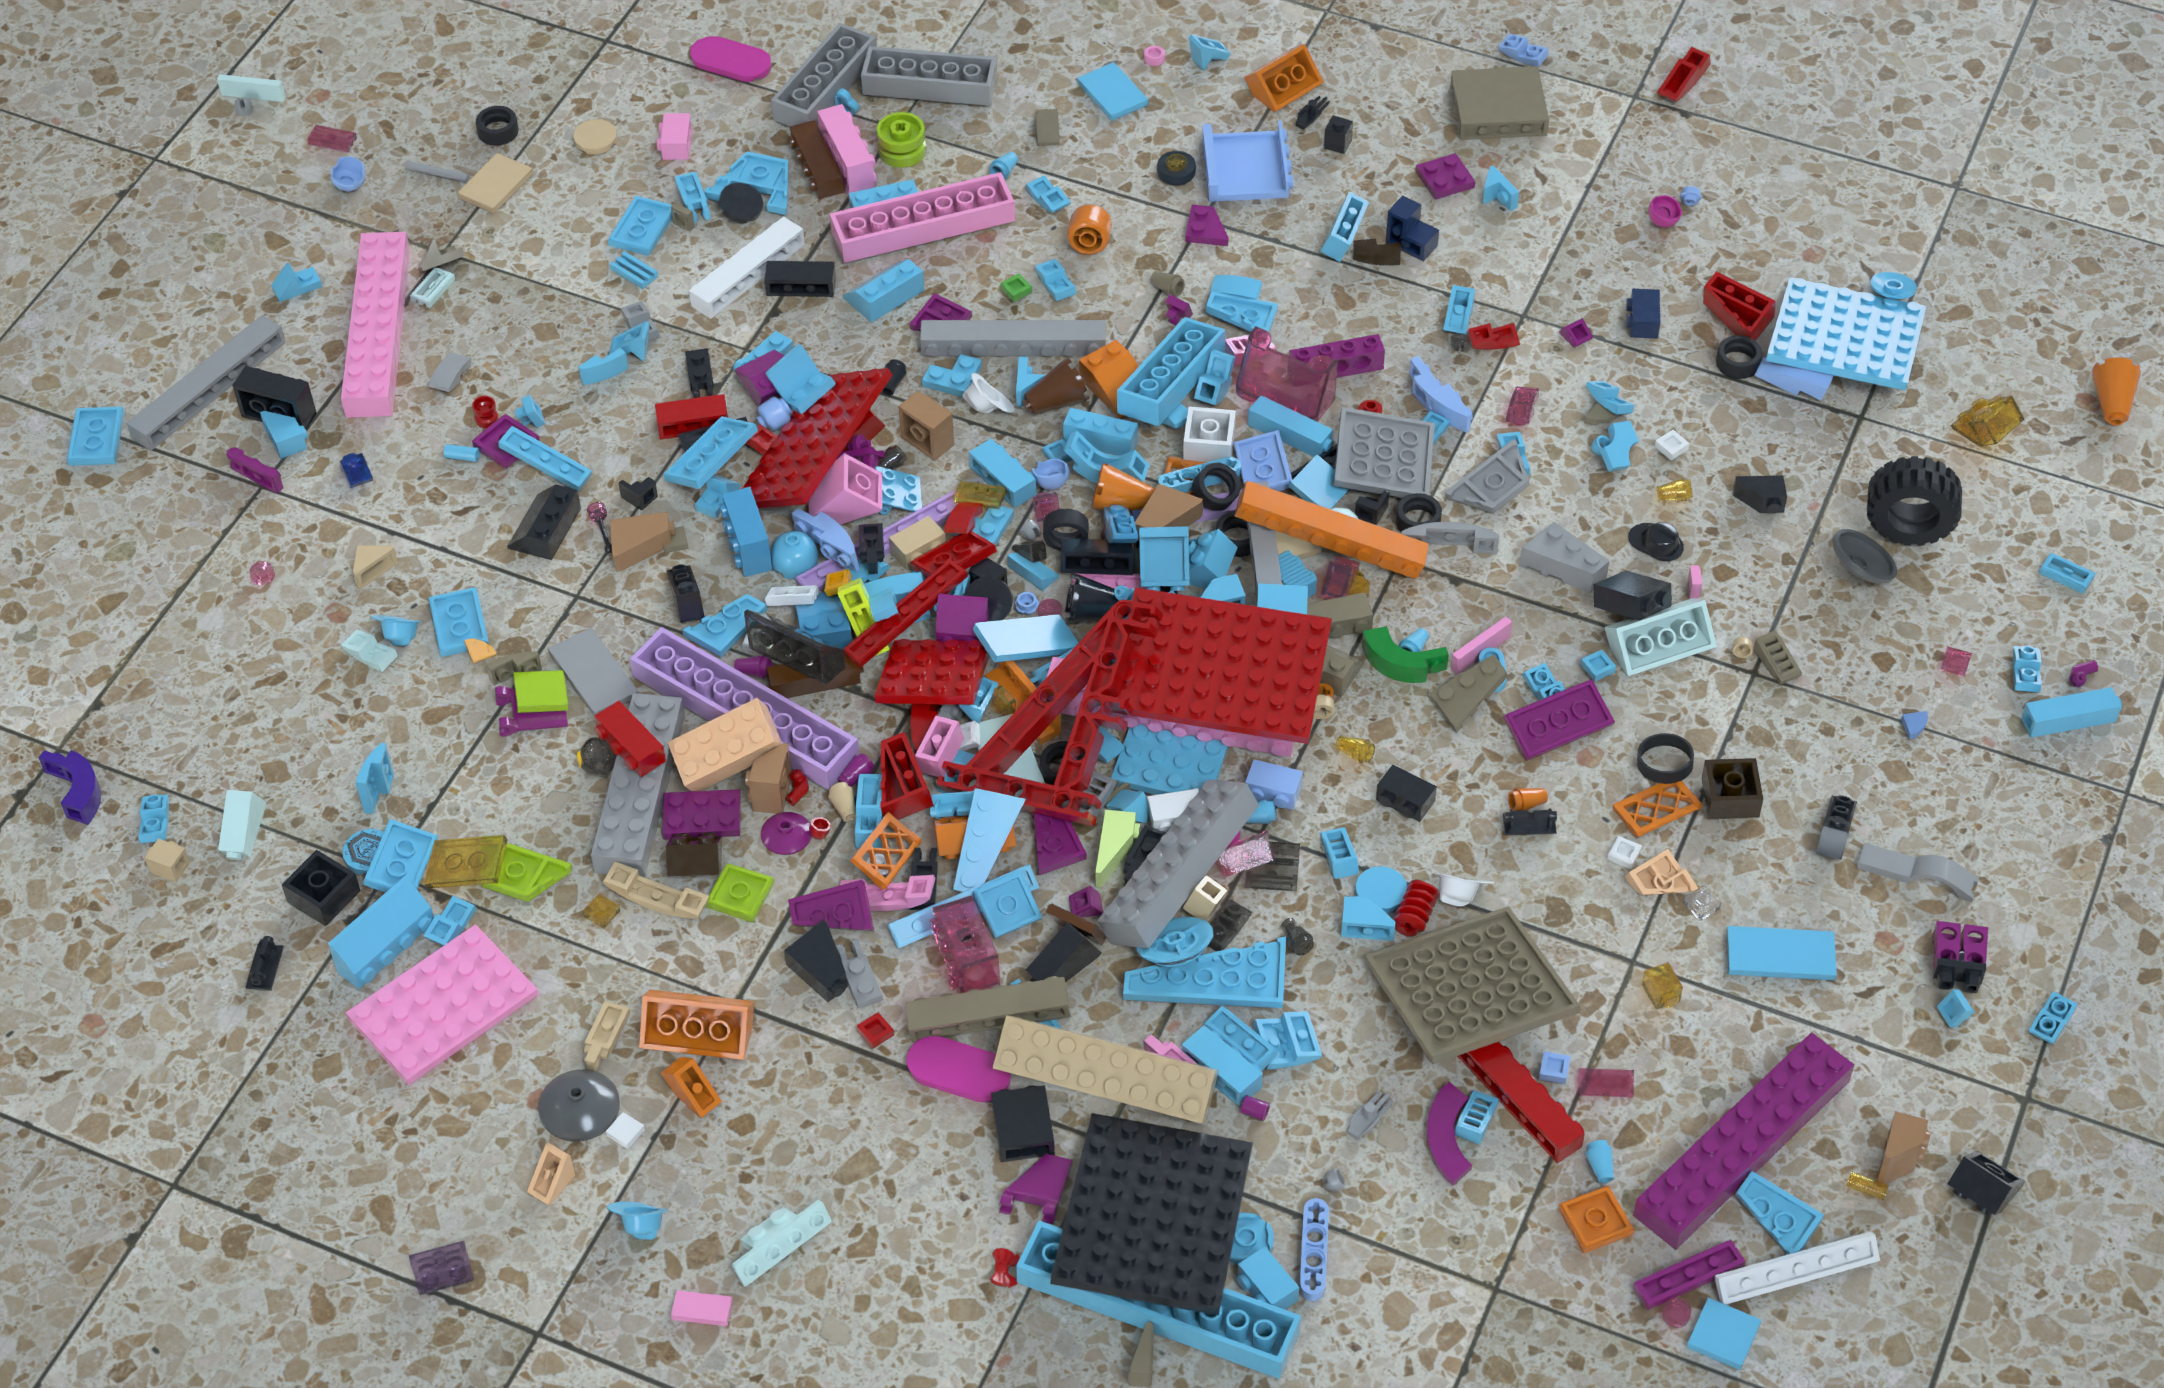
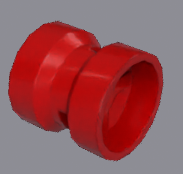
[472,396,498,428]

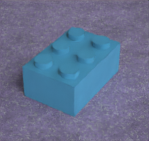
[720,487,772,577]

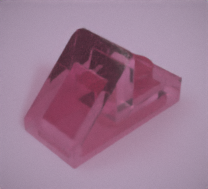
[1321,556,1360,599]

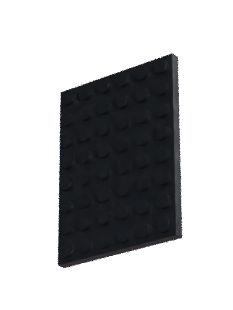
[1050,1113,1253,1316]

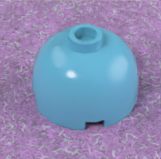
[770,531,819,579]

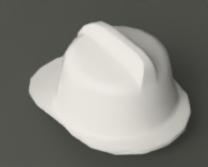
[963,373,1015,413]
[1434,873,1495,906]

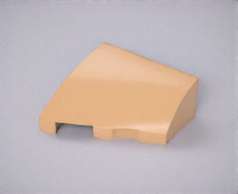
[1624,849,1698,895]

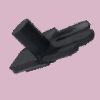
[1295,96,1330,130]

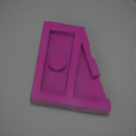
[909,293,973,331]

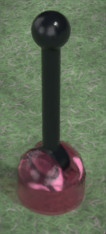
[587,502,612,554]

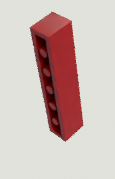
[1457,1041,1585,1164]

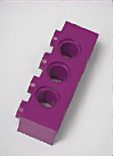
[1288,334,1385,386]

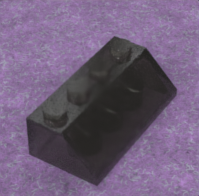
[744,609,845,685]

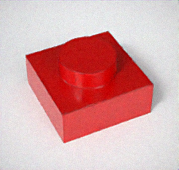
[746,424,779,456]
[856,1012,894,1049]

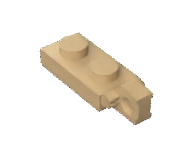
[584,1001,631,1071]

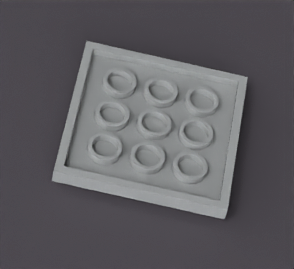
[1333,407,1435,498]

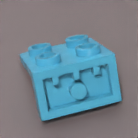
[766,344,836,414]

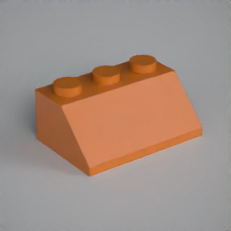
[1244,44,1324,112]
[933,815,1016,859]

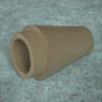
[1150,271,1185,296]

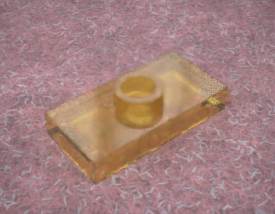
[953,481,1006,509]

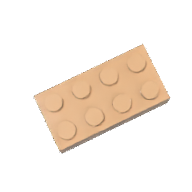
[667,698,782,791]

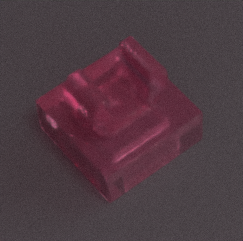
[1033,492,1060,522]

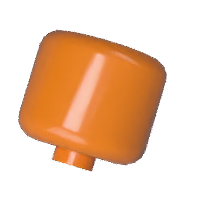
[1067,204,1112,255]

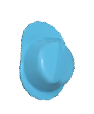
[371,615,422,646]
[607,1202,668,1240]

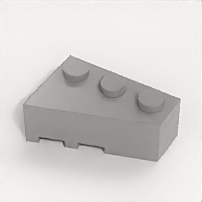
[1519,522,1609,593]

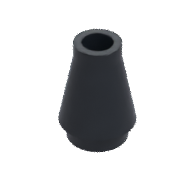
[882,359,907,395]

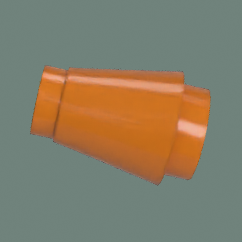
[1508,788,1548,811]

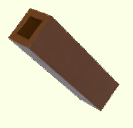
[767,651,864,699]

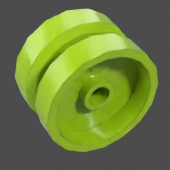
[876,112,926,168]

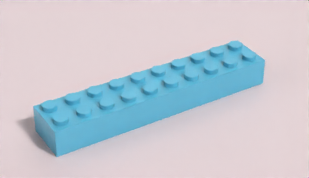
[1016,1220,1301,1379]

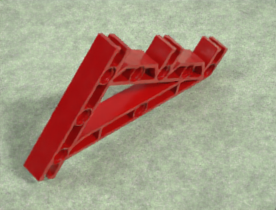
[936,600,1163,827]

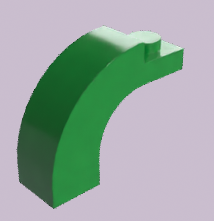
[1362,626,1449,683]

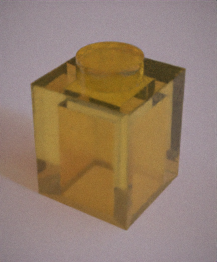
[1642,962,1683,1010]

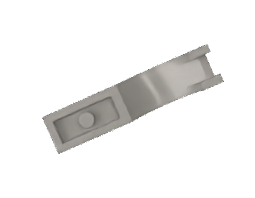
[1857,843,1979,902]

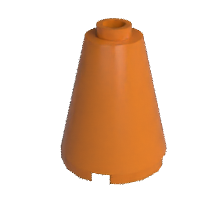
[2092,357,2141,426]
[1091,463,1155,511]

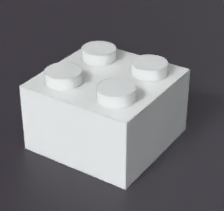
[1183,407,1236,462]

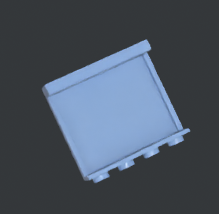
[1202,120,1293,202]

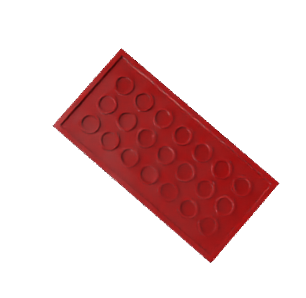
[741,368,892,509]

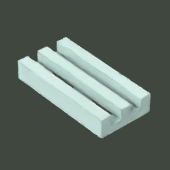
[410,267,455,308]

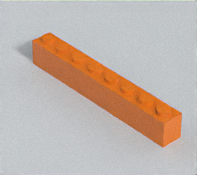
[1235,480,1429,579]

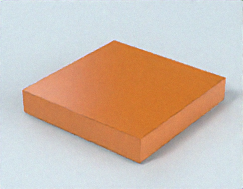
[1558,1185,1634,1253]

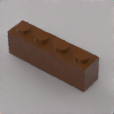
[788,120,844,200]

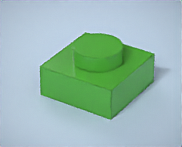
[1000,274,1032,302]

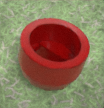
[809,817,831,840]

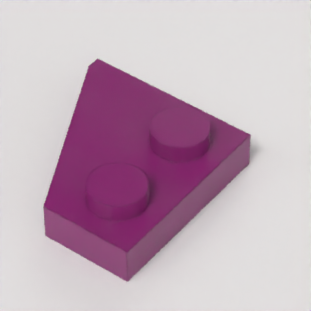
[1185,204,1229,246]

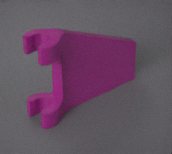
[495,686,568,737]
[1000,1154,1073,1225]

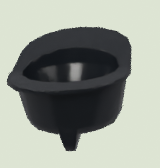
[1628,522,1684,562]

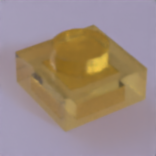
[992,685,1016,716]
[583,893,620,929]

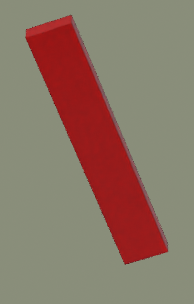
[843,559,968,668]

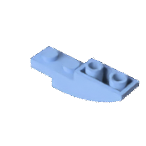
[1409,356,1473,432]
[791,508,860,572]

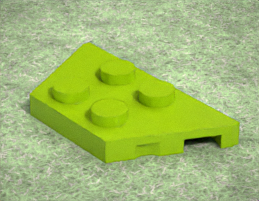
[480,835,573,902]

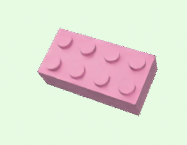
[817,104,877,197]

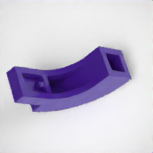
[39,750,101,825]

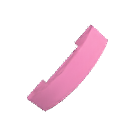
[840,875,935,911]

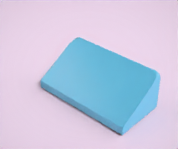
[1007,550,1059,591]
[959,677,999,723]

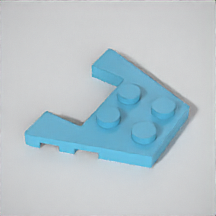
[704,152,789,215]

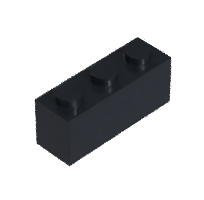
[764,261,836,297]
[1061,538,1135,575]

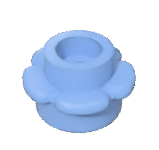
[1679,186,1702,206]
[1015,592,1039,614]

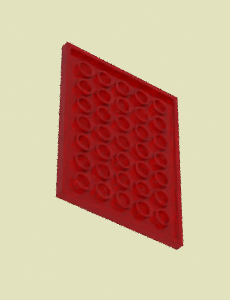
[1111,587,1332,744]

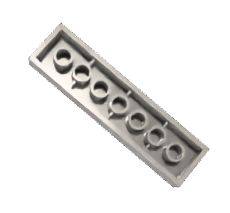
[591,693,685,878]
[1097,779,1259,949]

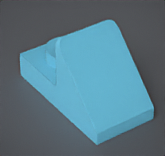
[1189,34,1231,70]
[1483,165,1519,211]
[271,262,322,302]
[1443,285,1476,335]
[609,321,649,361]
[1016,357,1045,407]
[695,475,740,518]

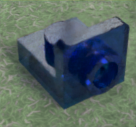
[340,453,373,489]

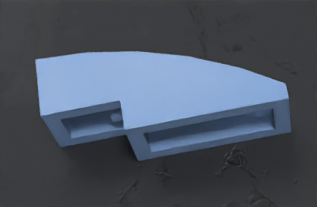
[1754,357,1834,400]

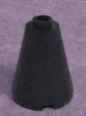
[1065,574,1129,623]

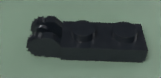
[685,348,714,398]
[910,848,938,910]

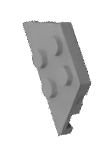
[1445,439,1529,513]

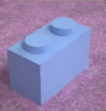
[1246,759,1303,810]

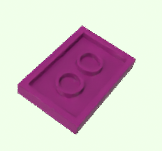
[663,789,741,840]

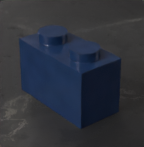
[1626,288,1661,339]

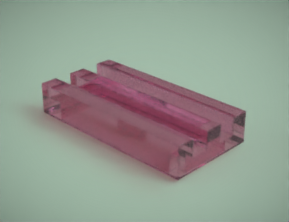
[307,125,357,153]

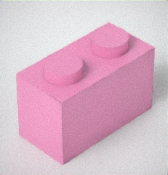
[657,113,692,160]
[915,716,964,777]

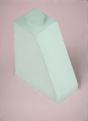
[218,790,266,860]

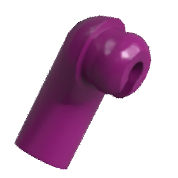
[2069,660,2098,687]

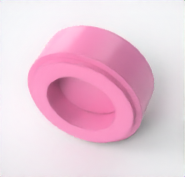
[1144,46,1165,66]

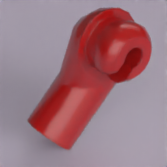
[785,769,809,806]

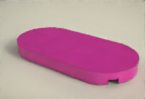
[690,36,772,82]
[907,1036,1011,1102]

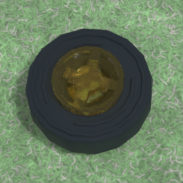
[1157,150,1196,185]

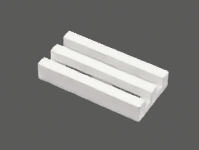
[765,585,819,606]

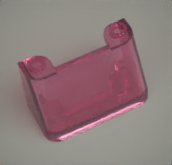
[1236,326,1338,422]

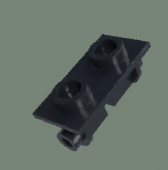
[1503,808,1557,835]
[245,936,284,991]

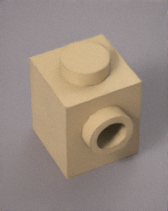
[145,838,190,882]
[1183,875,1228,921]

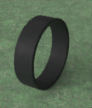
[1637,733,1694,784]

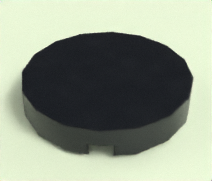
[718,182,764,223]
[964,577,1013,622]

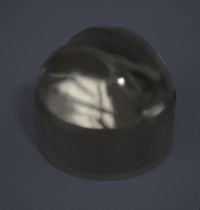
[1451,334,1469,352]

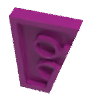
[1034,805,1087,876]
[788,880,874,931]

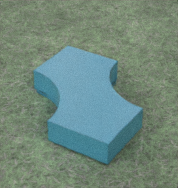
[1600,421,1639,471]

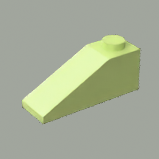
[1096,810,1140,888]

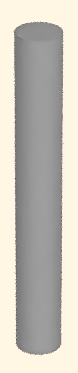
[405,161,470,183]

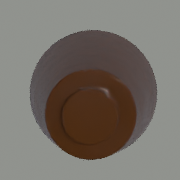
[1022,358,1090,415]

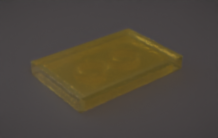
[424,835,508,888]

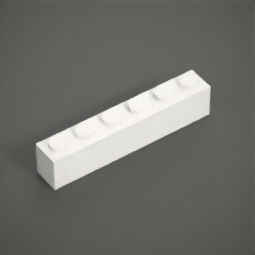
[689,217,805,319]

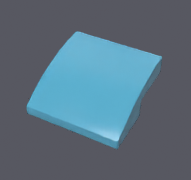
[356,743,394,814]
[1252,1011,1322,1070]

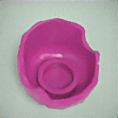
[1648,195,1683,228]

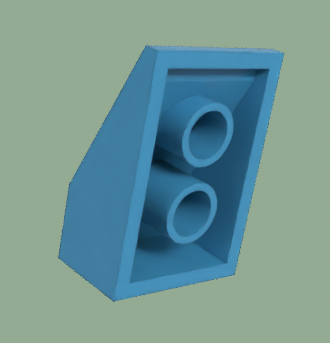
[795,592,852,656]

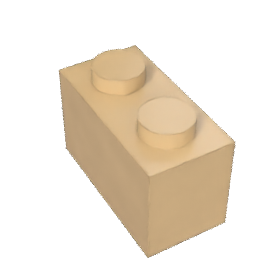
[889,516,946,571]

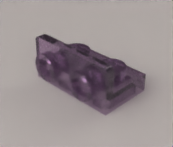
[409,1241,474,1295]

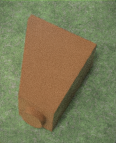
[1135,484,1203,541]
[610,512,676,572]

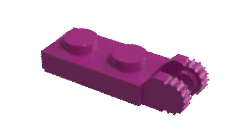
[226,447,284,494]

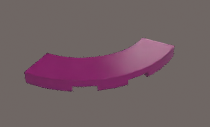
[1427,1082,1472,1186]

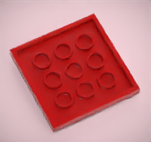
[874,639,990,705]

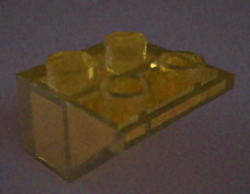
[1950,395,2025,447]

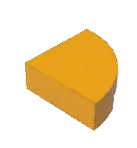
[464,638,497,664]

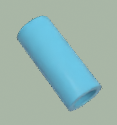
[444,444,480,462]

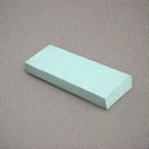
[217,74,285,102]

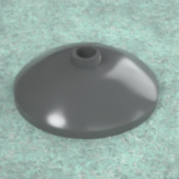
[1832,529,1897,584]
[538,1069,620,1142]

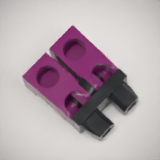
[1932,921,1988,993]

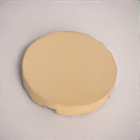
[573,119,618,155]

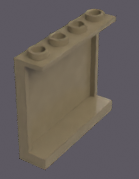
[1450,66,1549,140]

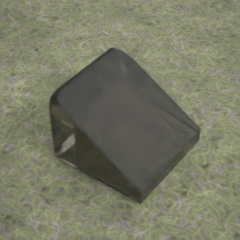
[1012,541,1047,563]

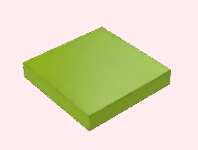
[513,670,568,713]
[706,863,775,922]

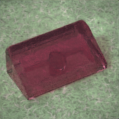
[1578,1068,1634,1097]

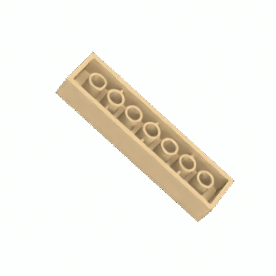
[993,1015,1219,1124]

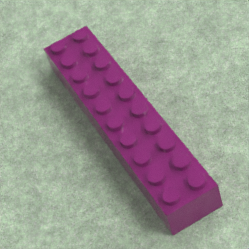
[1633,1032,1855,1250]

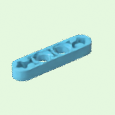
[1157,457,1241,493]

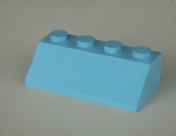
[328,876,434,989]

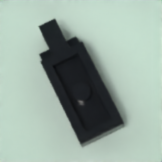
[858,523,885,574]
[1123,825,1166,886]

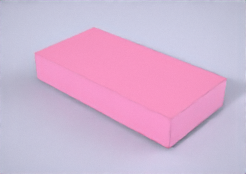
[671,1290,733,1326]

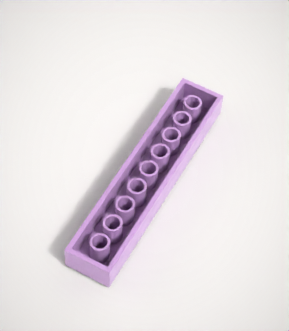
[630,627,859,790]

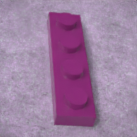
[1633,1239,1746,1310]

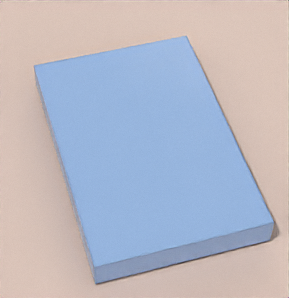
[1233,430,1292,491]

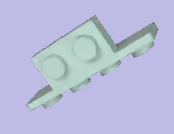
[732,1200,832,1286]

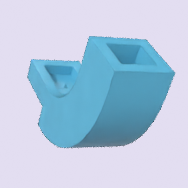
[1064,431,1150,483]

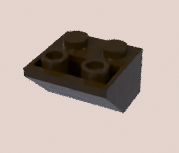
[666,832,722,876]

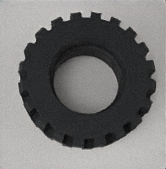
[1867,456,1962,546]

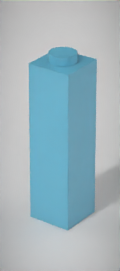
[1248,395,1334,457]
[2021,687,2122,738]

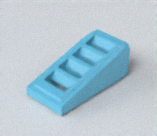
[1320,827,1359,879]
[1455,1090,1499,1145]

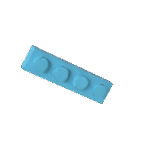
[499,426,592,492]

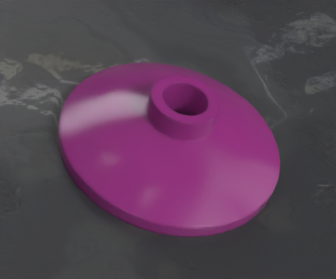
[761,812,812,855]

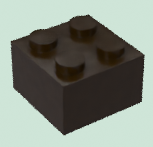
[1701,758,1764,819]

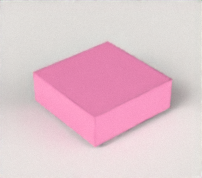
[1688,565,1702,599]

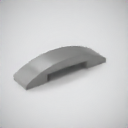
[1402,522,1499,554]

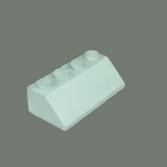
[1605,598,1717,676]

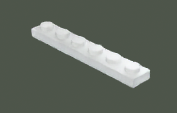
[1715,1231,1880,1305]

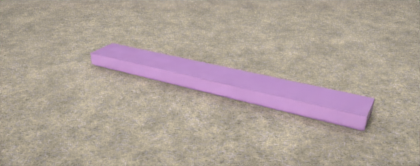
[795,490,966,592]

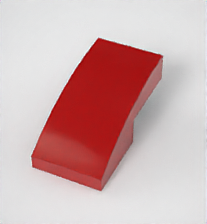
[1468,323,1520,350]
[944,502,983,534]

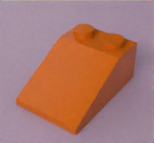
[1079,340,1139,419]

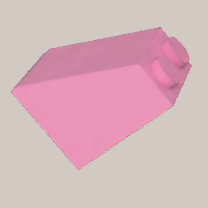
[809,453,882,525]

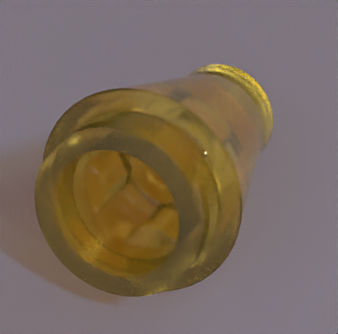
[1657,478,1693,501]
[1336,735,1375,763]

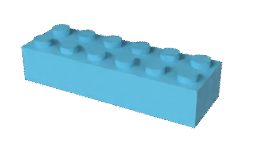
[1117,317,1225,426]

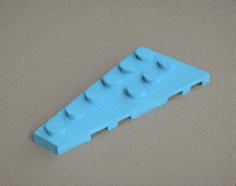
[1123,936,1286,1008]

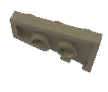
[1430,654,1508,733]

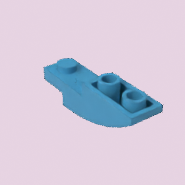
[1103,505,1138,543]

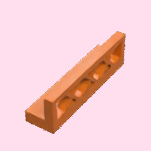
[985,660,1061,745]

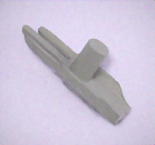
[1347,1091,1393,1140]

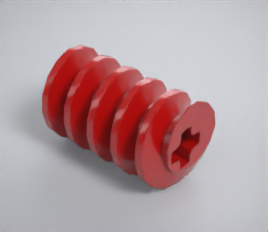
[1393,879,1440,937]

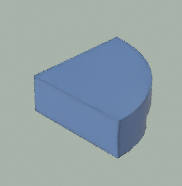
[1901,711,1928,739]

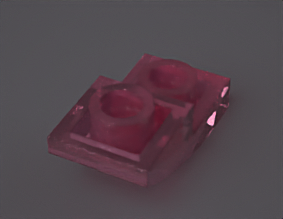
[1506,386,1539,425]

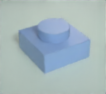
[1539,1051,1571,1084]

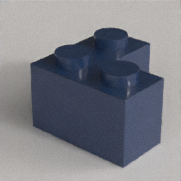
[1385,195,1439,262]

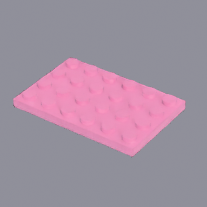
[346,924,539,1086]

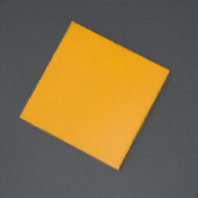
[824,569,852,597]

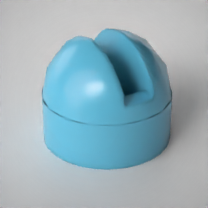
[1591,435,1609,456]

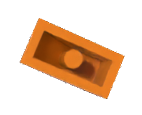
[661,1057,722,1118]

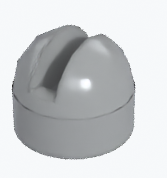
[234,97,253,116]
[1019,519,1041,540]
[1323,1168,1346,1192]

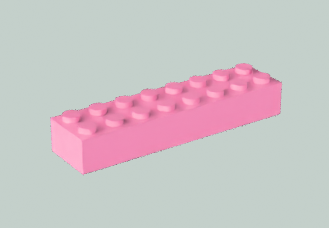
[830,172,1015,263]

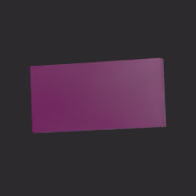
[1503,679,1615,761]

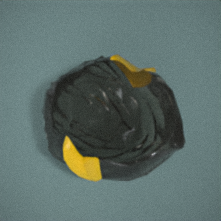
[577,737,616,778]

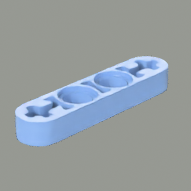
[1300,1198,1329,1301]

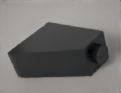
[784,920,848,1002]
[1026,922,1102,982]

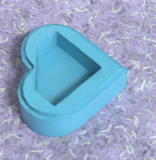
[834,88,860,115]

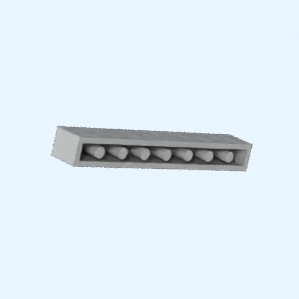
[127,315,286,451]
[920,320,1106,356]

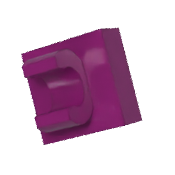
[1165,295,1193,326]

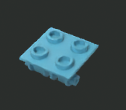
[875,466,922,515]

